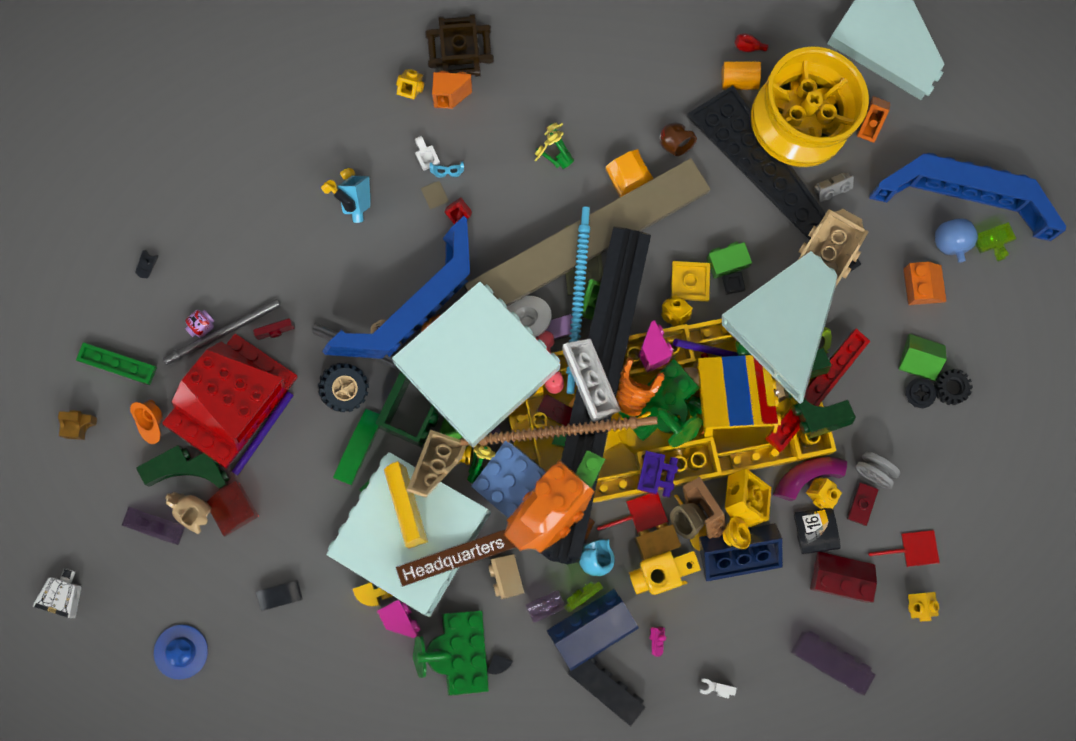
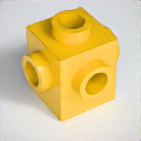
[396,69,424,99]
[661,295,693,326]
[806,478,842,509]
[908,592,939,622]

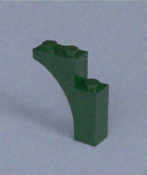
[136,445,230,490]

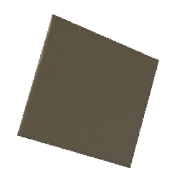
[421,181,449,210]

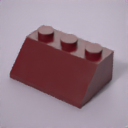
[810,552,877,603]

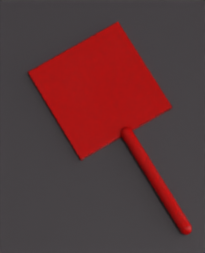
[597,492,668,533]
[868,530,940,567]

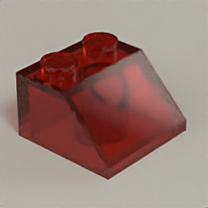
[207,481,259,537]

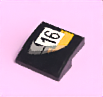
[794,508,841,554]

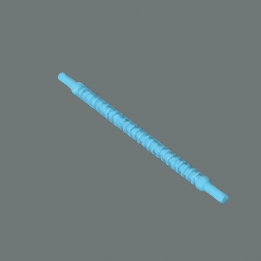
[566,207,590,394]

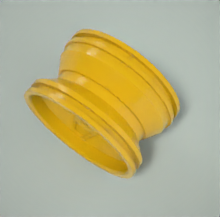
[751,47,869,167]

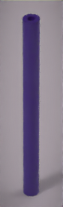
[231,391,294,476]

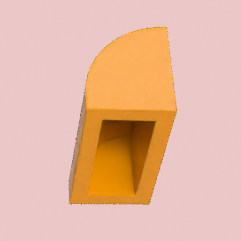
[721,62,761,90]

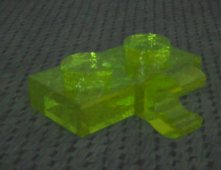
[976,222,1017,261]
[564,581,603,613]

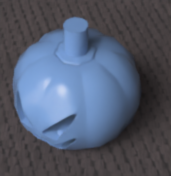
[935,218,978,263]

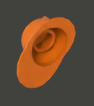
[130,400,163,444]

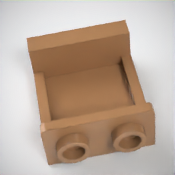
[683,477,726,539]

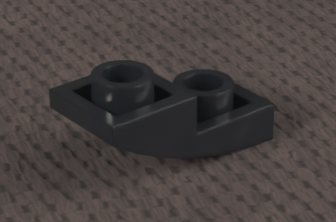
[256,580,303,611]

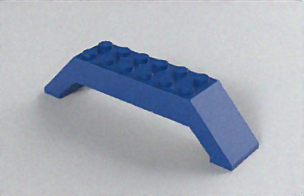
[869,153,1066,241]
[322,216,470,359]

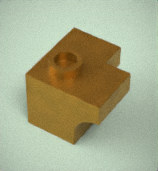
[58,410,97,440]

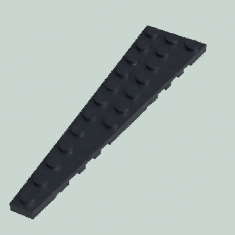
[687,85,861,273]

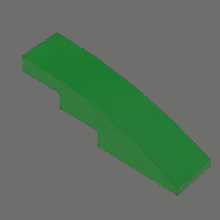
[333,409,380,486]

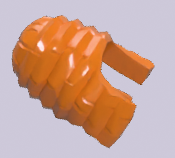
[616,357,665,416]

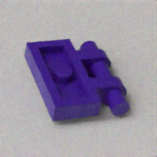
[637,451,678,498]

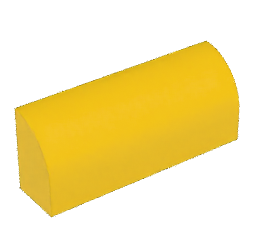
[384,461,428,549]

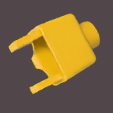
[628,551,701,595]

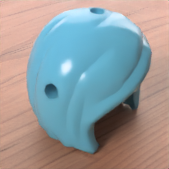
[579,539,615,576]

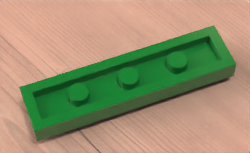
[76,342,157,385]

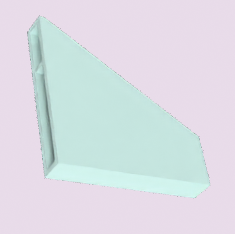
[827,0,944,100]
[722,251,837,404]

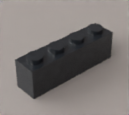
[567,658,645,726]

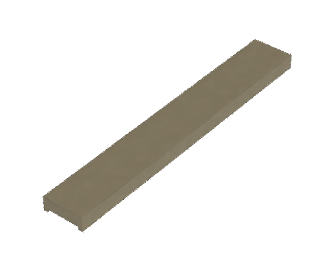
[464,158,711,306]

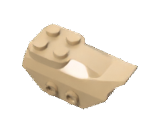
[798,209,869,286]

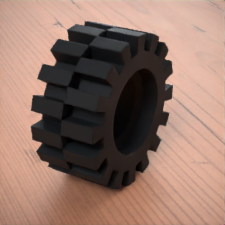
[934,369,973,405]

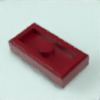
[253,318,295,340]
[537,394,573,426]
[847,482,879,526]

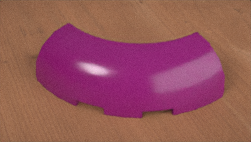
[773,457,848,501]

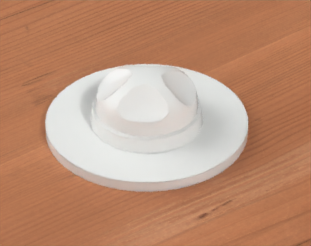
[506,296,552,337]

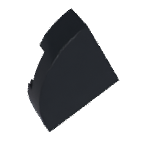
[487,654,513,674]

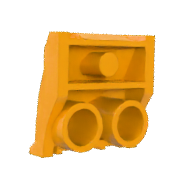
[605,149,653,197]

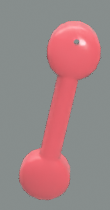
[535,331,564,394]

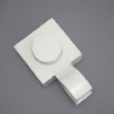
[415,136,440,171]
[699,678,737,698]

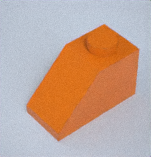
[857,96,890,143]

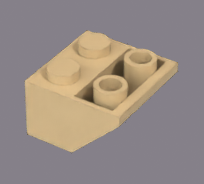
[488,554,524,600]

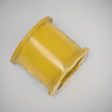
[532,412,547,429]

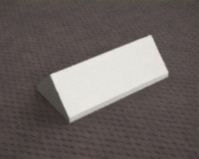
[562,339,621,422]

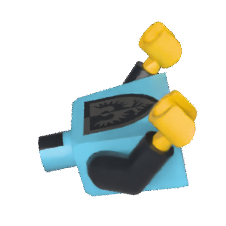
[321,168,371,223]

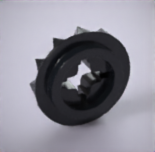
[905,378,936,409]

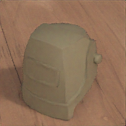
[670,503,707,539]

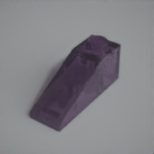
[122,507,185,545]

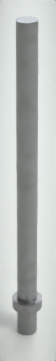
[163,300,280,365]

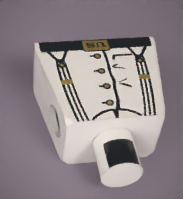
[33,568,81,618]

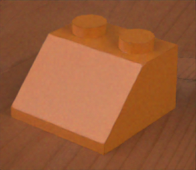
[904,262,947,305]

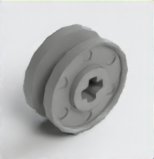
[855,451,901,489]

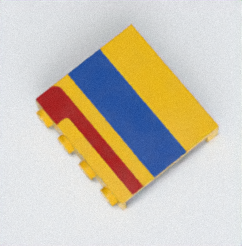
[697,355,781,437]

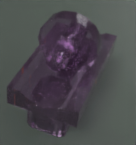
[526,590,566,623]

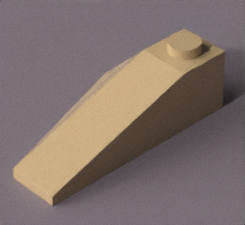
[407,430,467,497]

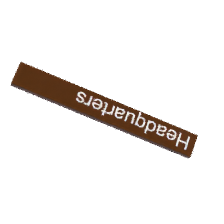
[396,529,516,587]

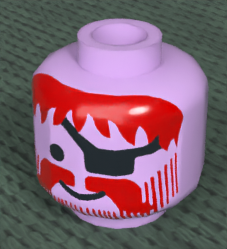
[185,310,214,338]

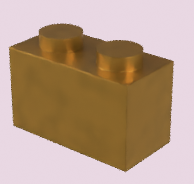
[635,522,681,560]

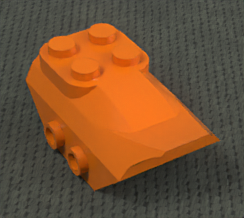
[504,459,594,553]

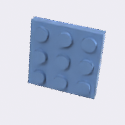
[471,441,547,518]

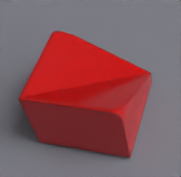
[444,198,472,224]

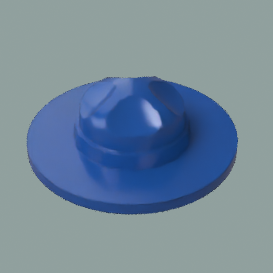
[154,625,208,680]

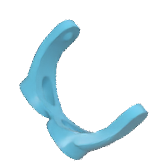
[430,161,464,177]

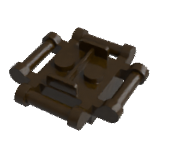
[425,14,494,77]

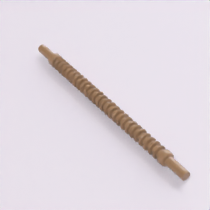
[460,416,658,446]

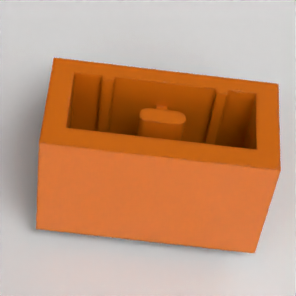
[432,71,472,109]

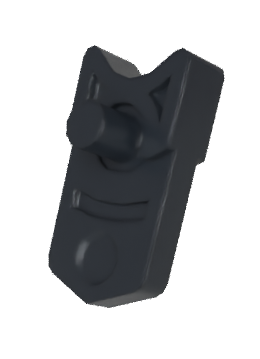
[135,250,158,278]

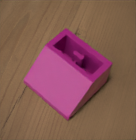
[638,320,673,373]
[377,600,421,638]

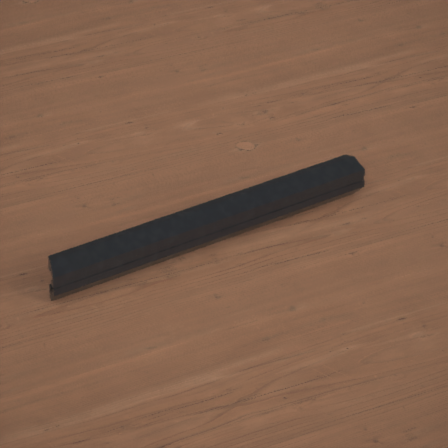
[541,226,651,565]

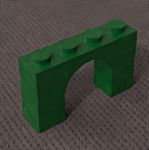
[784,348,856,439]

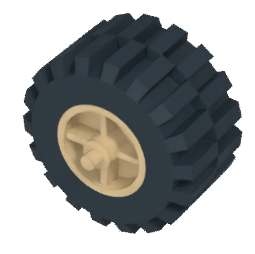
[318,363,369,413]

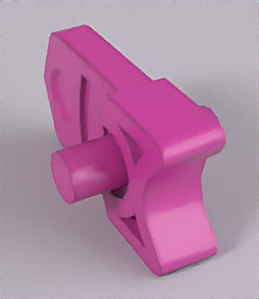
[649,627,666,657]

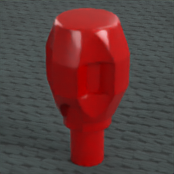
[735,33,768,52]

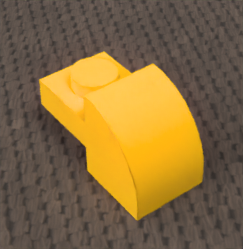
[353,583,393,606]

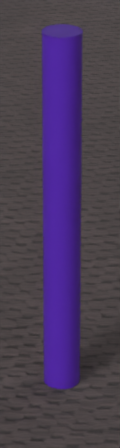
[673,338,738,357]

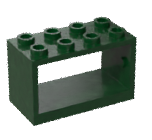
[376,371,439,447]

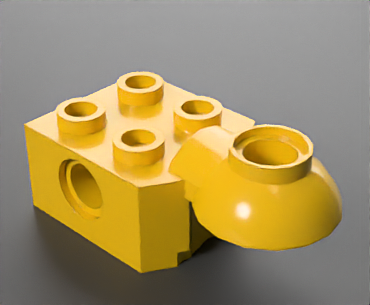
[723,468,772,549]

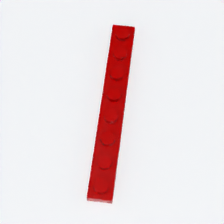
[765,328,870,452]

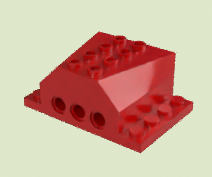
[162,333,298,469]

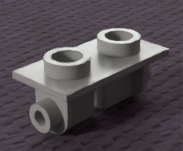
[814,172,854,202]

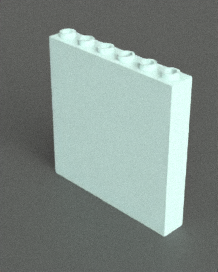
[392,282,560,448]
[326,452,491,617]

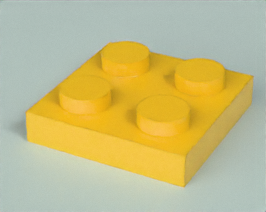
[671,261,710,301]

